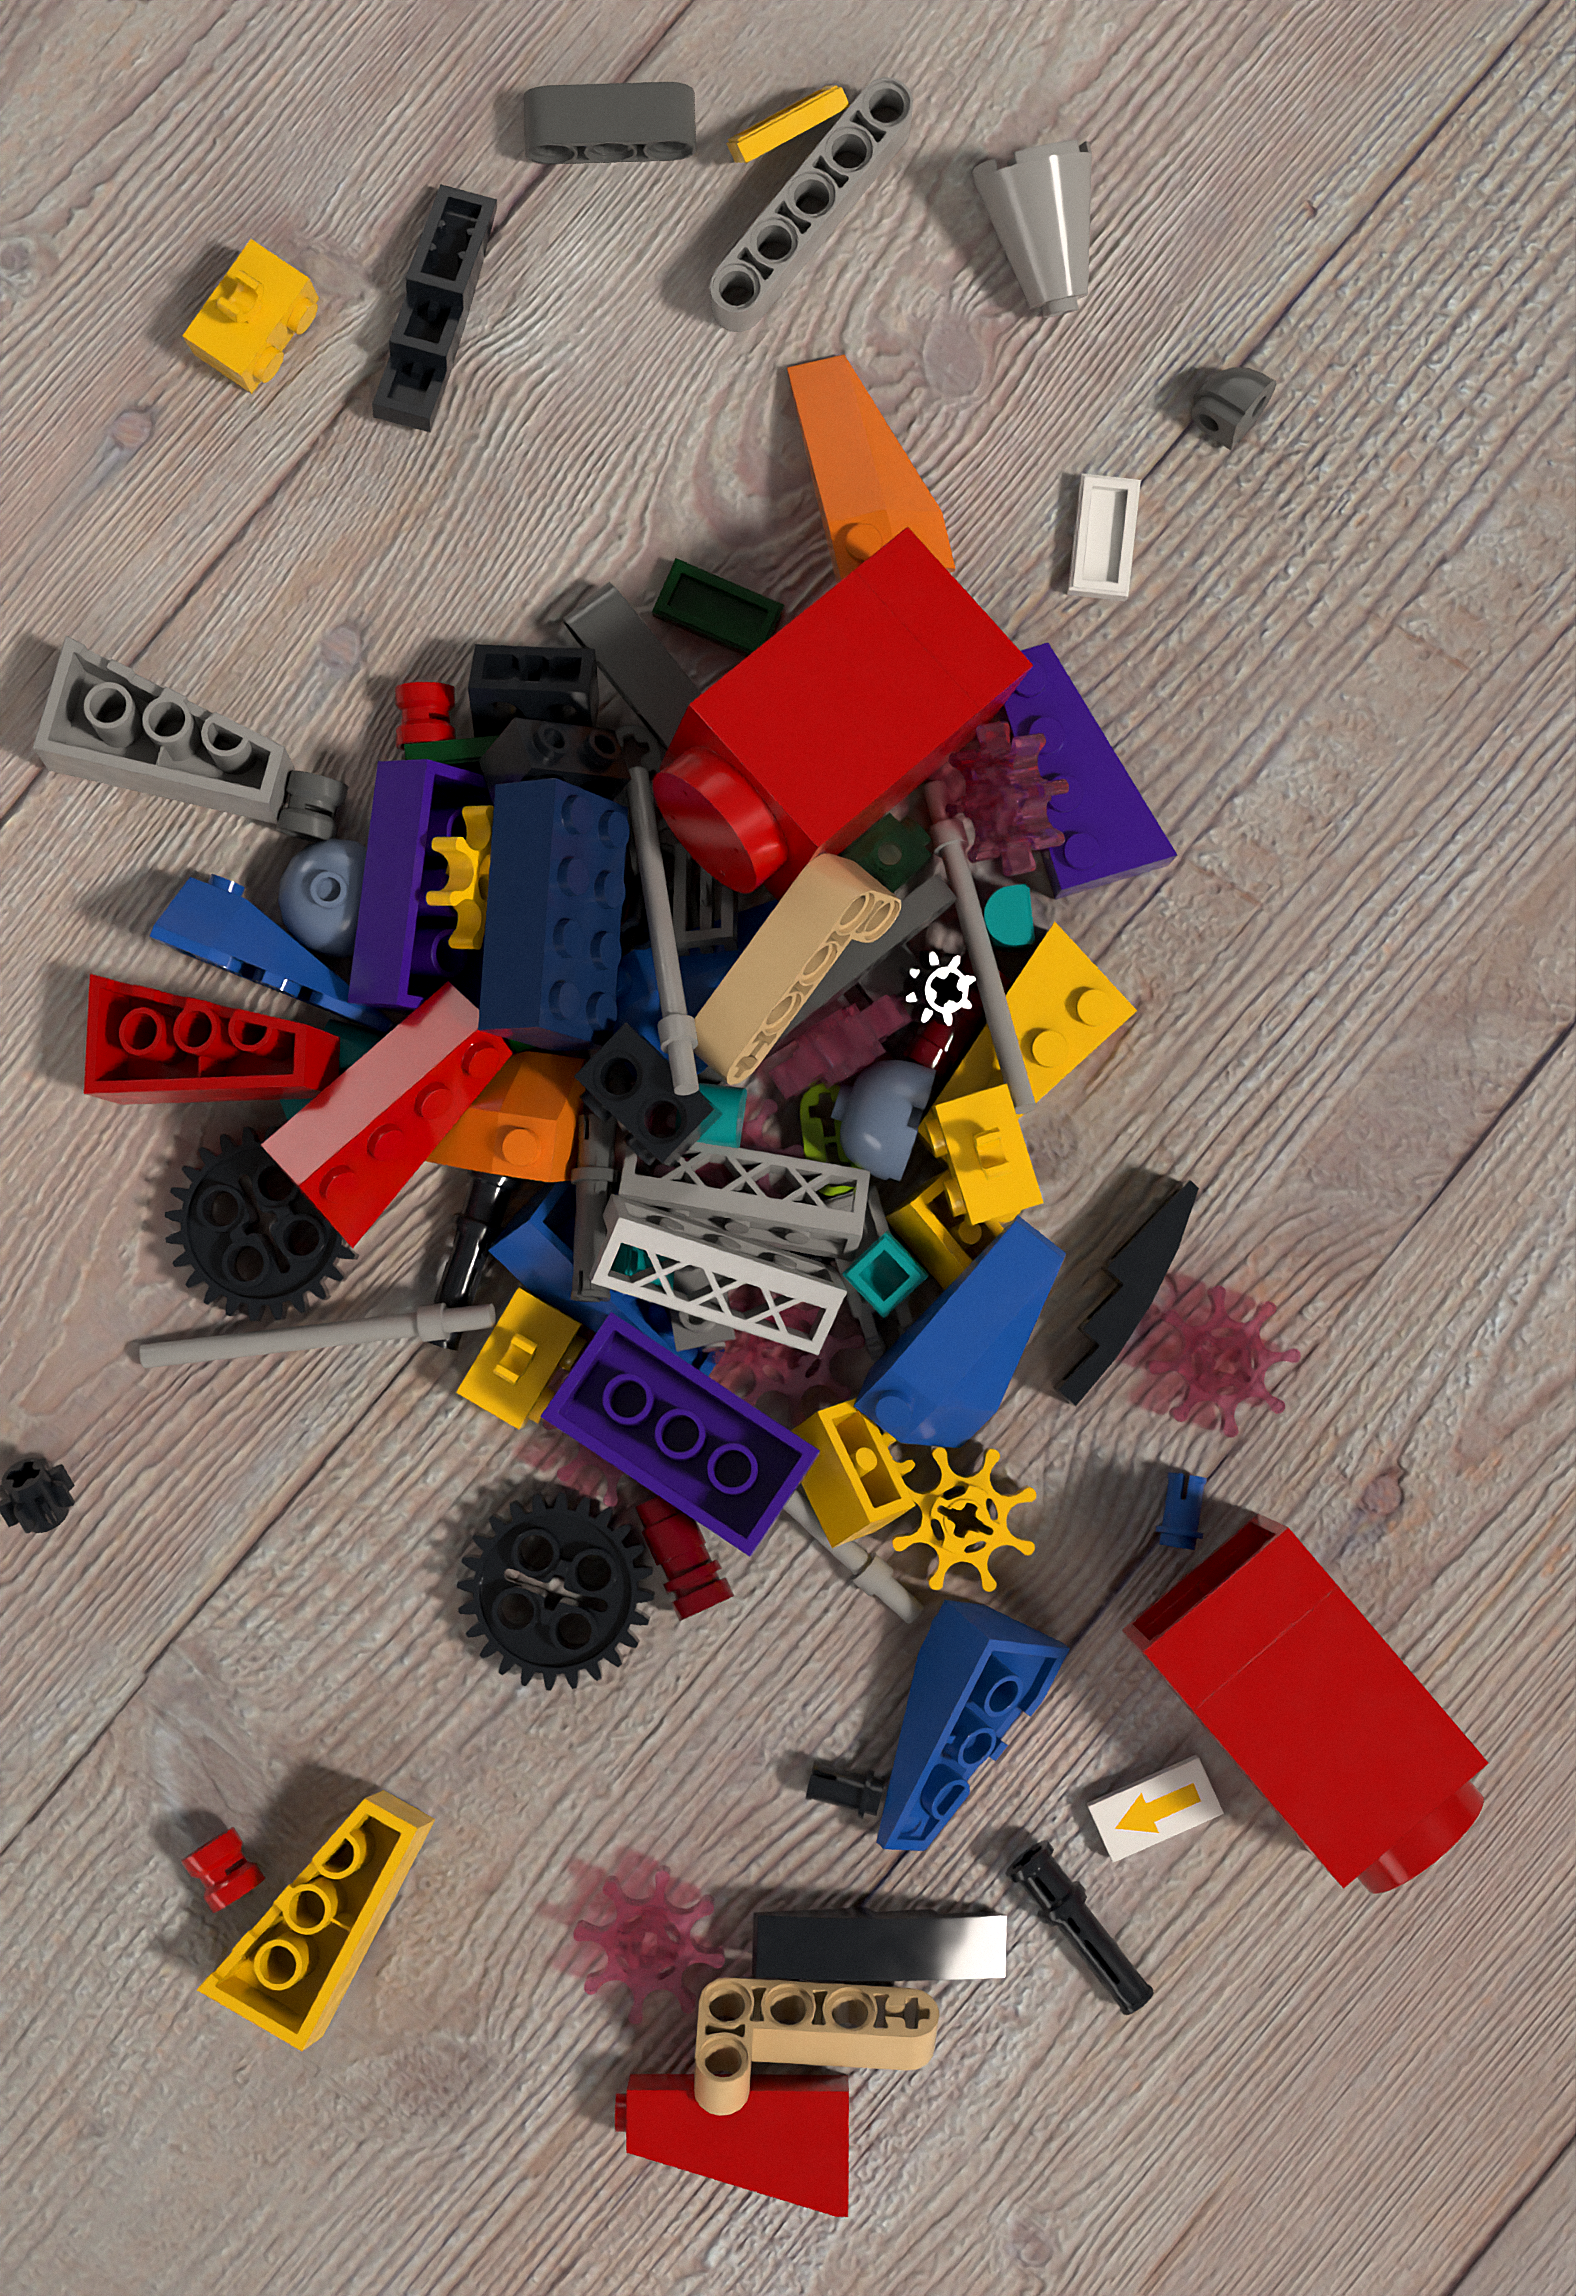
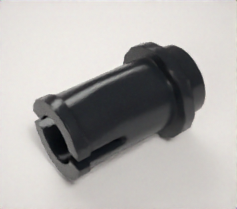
[620,873,671,950]
[805,1760,885,1819]

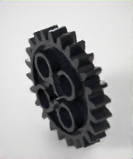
[165,1126,359,1321]
[457,1490,655,1691]

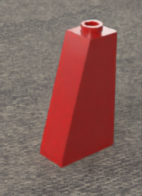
[615,2074,849,2217]

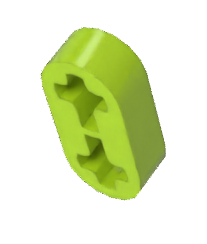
[800,1083,859,1197]

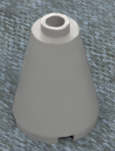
[972,140,1092,318]

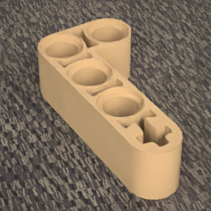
[693,853,901,1085]
[694,1977,939,2116]

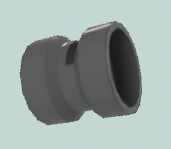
[276,770,349,843]

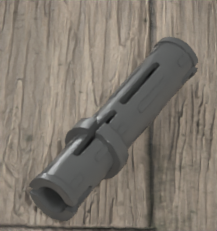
[571,1114,620,1303]

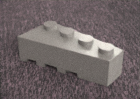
[33,636,295,824]

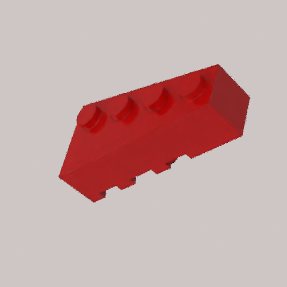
[84,974,340,1105]
[261,981,513,1248]

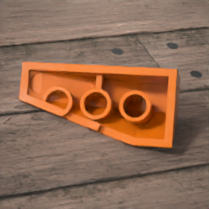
[787,354,956,583]
[425,1051,589,1182]

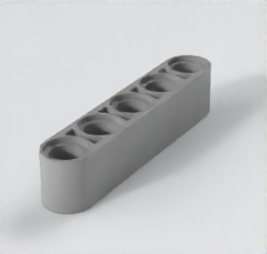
[710,77,913,332]

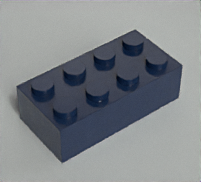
[478,778,630,1051]

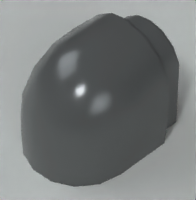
[1191,367,1276,450]

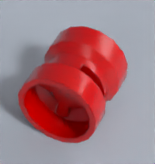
[395,682,456,751]
[181,1827,266,1913]

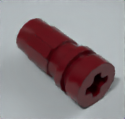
[902,951,1013,1081]
[635,1496,734,1621]

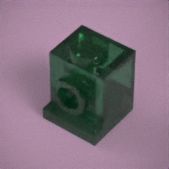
[842,812,932,896]

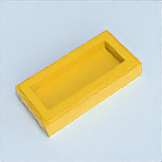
[726,85,850,163]

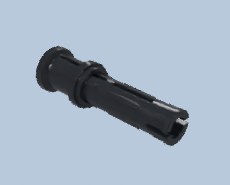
[428,1169,521,1351]
[1005,1840,1154,2015]

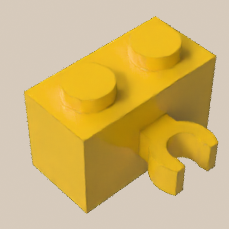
[182,239,319,394]
[924,1083,1044,1225]
[885,1168,1021,1290]
[456,1287,587,1430]
[791,1398,915,1548]

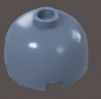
[278,838,367,959]
[831,1059,936,1183]

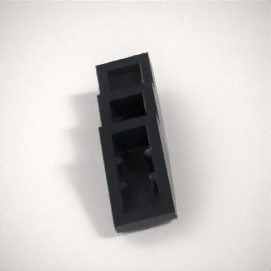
[372,184,497,433]
[1053,1180,1199,1407]
[752,1907,1007,1981]

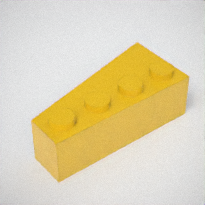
[916,922,1137,1169]
[197,1790,436,2051]

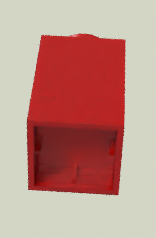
[653,526,1033,902]
[1122,1513,1489,1894]

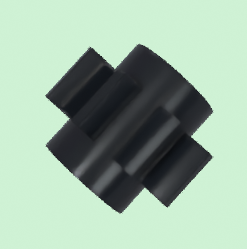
[896,950,975,1026]
[0,1458,75,1533]

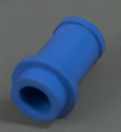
[1155,1472,1207,1550]

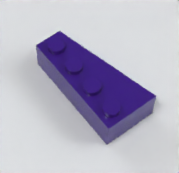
[997,642,1177,900]

